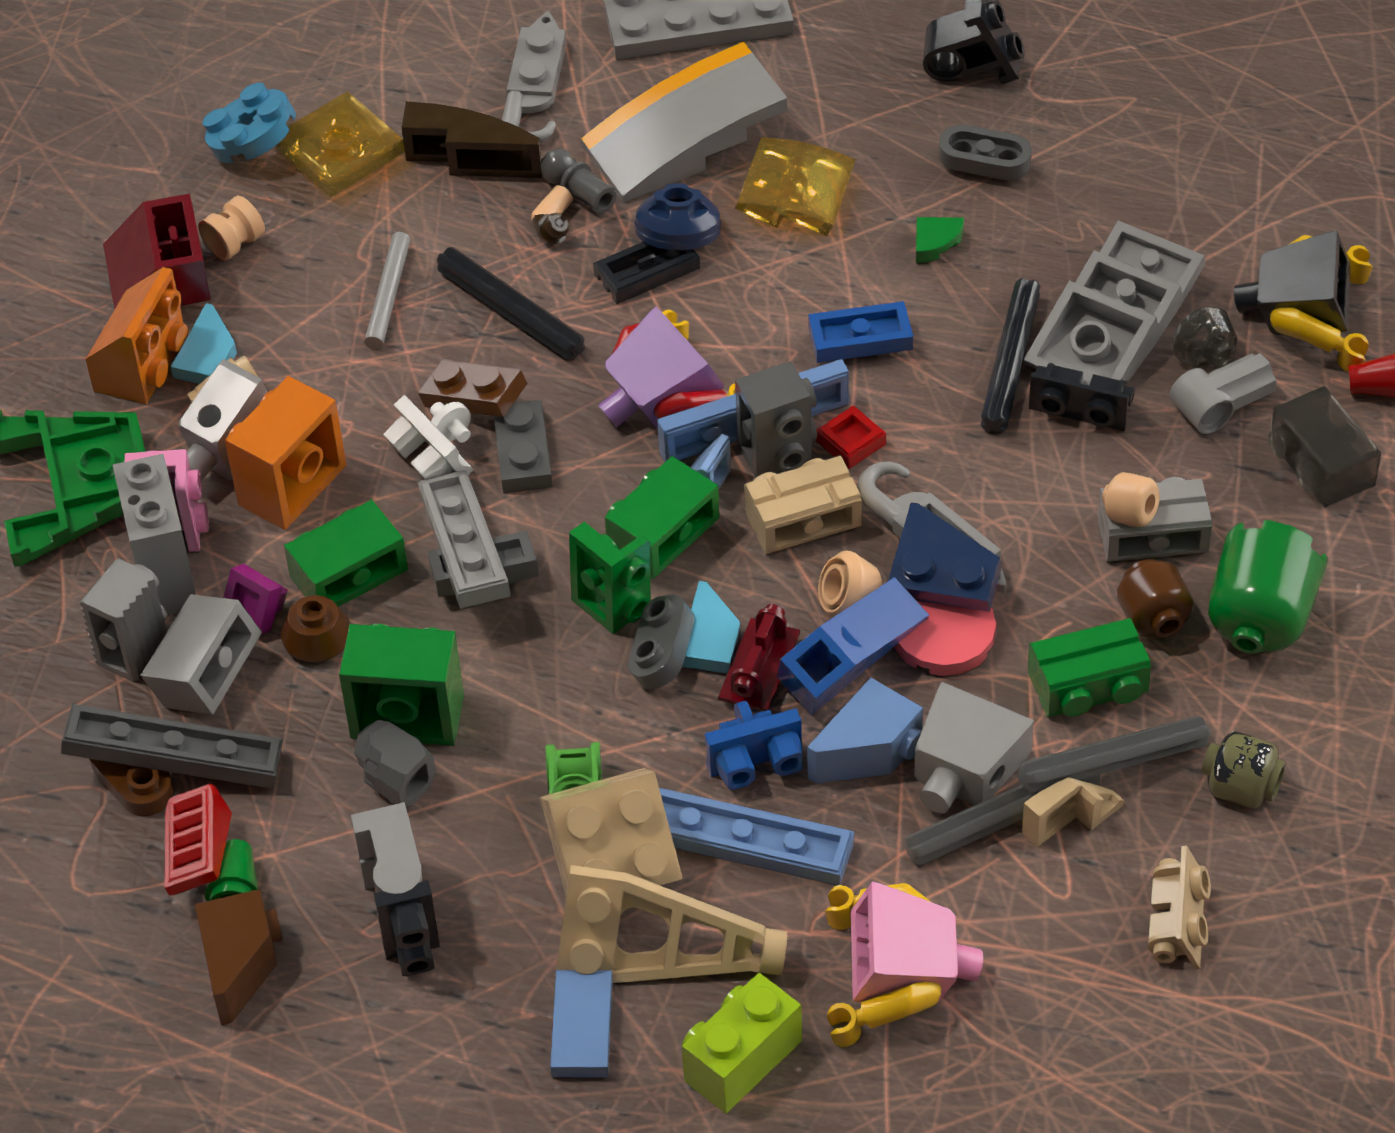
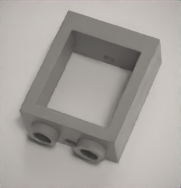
[113,453,196,615]

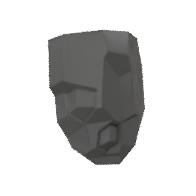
[354,719,436,807]

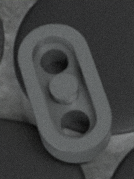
[939,125,1032,180]
[628,594,695,689]

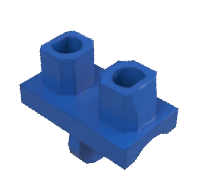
[704,701,802,790]

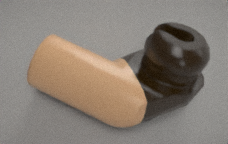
[531,185,573,244]

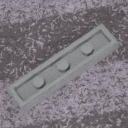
[418,470,511,609]

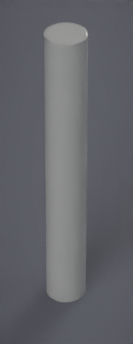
[364,232,410,350]

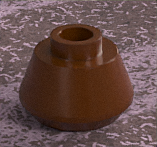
[281,595,351,663]

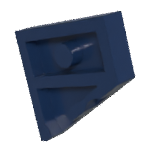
[888,502,1002,612]

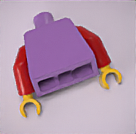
[598,306,735,428]

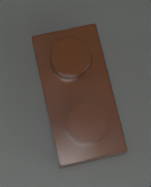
[418,360,528,417]

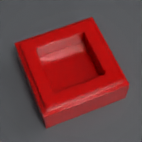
[816,405,887,469]

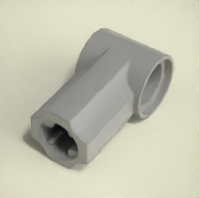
[1169,353,1276,434]

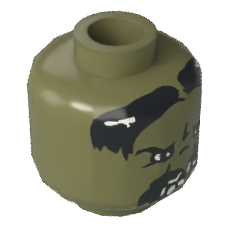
[1201,731,1286,809]

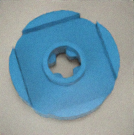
[202,82,296,163]

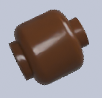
[1117,559,1194,638]

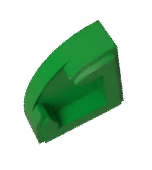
[916,217,964,263]

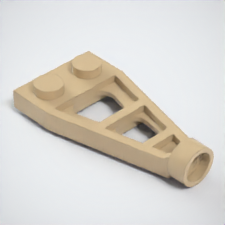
[555,865,787,983]

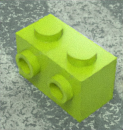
[682,973,802,1114]

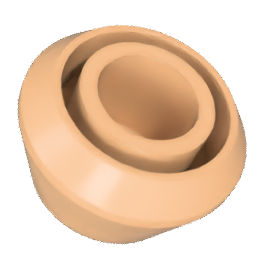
[818,551,884,618]

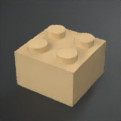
[540,768,683,896]

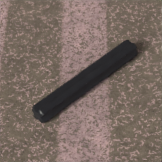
[436,247,585,360]
[981,278,1041,434]

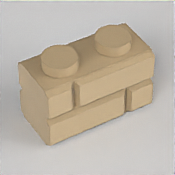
[744,456,862,554]

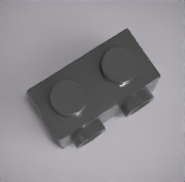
[735,361,817,478]

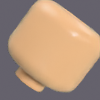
[1102,472,1160,527]

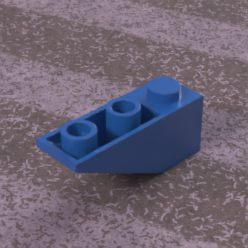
[777,577,929,716]

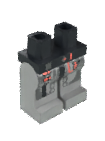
[351,802,440,977]

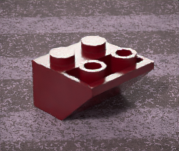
[103,193,211,310]

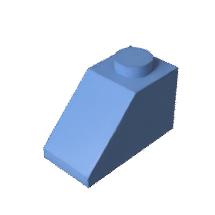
[807,677,923,784]

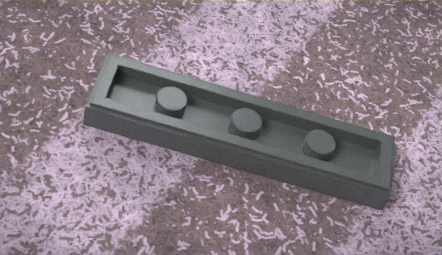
[61,704,283,789]

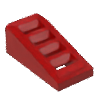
[164,784,232,896]

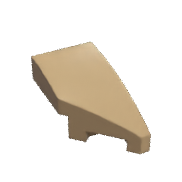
[1022,777,1125,847]

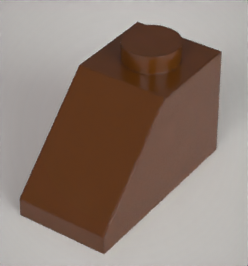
[195,889,283,1025]

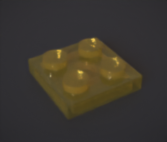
[275,91,405,197]

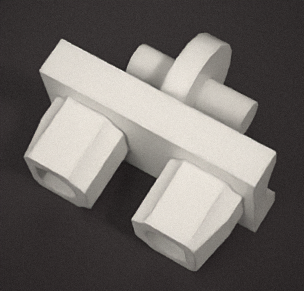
[383,395,473,480]

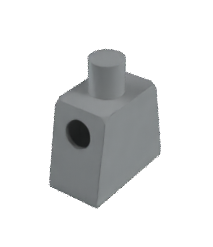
[179,359,267,481]
[914,682,1034,813]

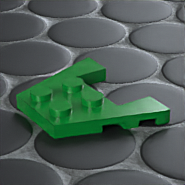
[0,410,145,567]

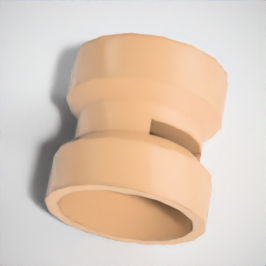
[198,195,265,261]

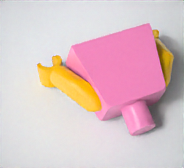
[825,882,983,1047]

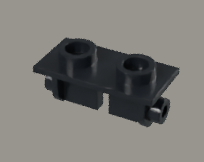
[1029,363,1135,431]

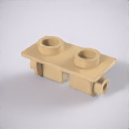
[1148,845,1211,969]

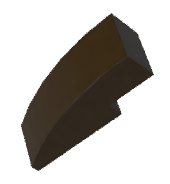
[401,101,542,178]

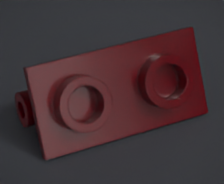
[718,604,801,711]

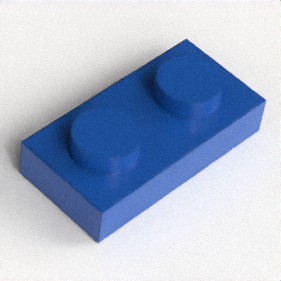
[808,301,913,363]

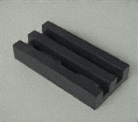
[593,242,700,305]

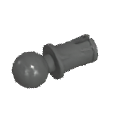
[541,149,617,214]

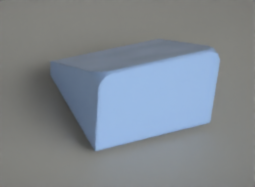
[690,434,731,489]

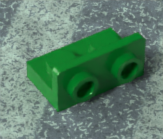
[569,521,651,634]

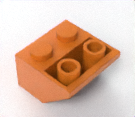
[85,267,188,405]

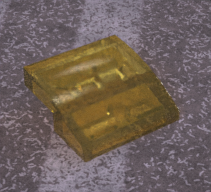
[734,138,856,236]

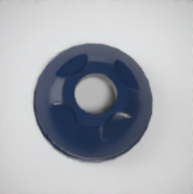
[634,183,721,250]

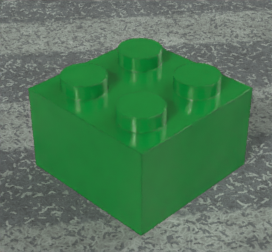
[339,624,464,746]

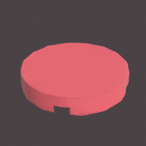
[894,601,996,676]

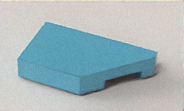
[171,303,237,384]
[682,581,741,674]

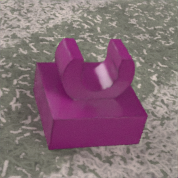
[223,563,288,635]

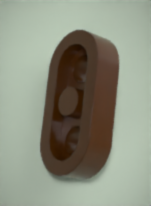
[89,759,174,816]

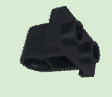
[923,0,1025,84]

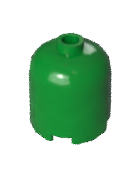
[1208,520,1328,654]

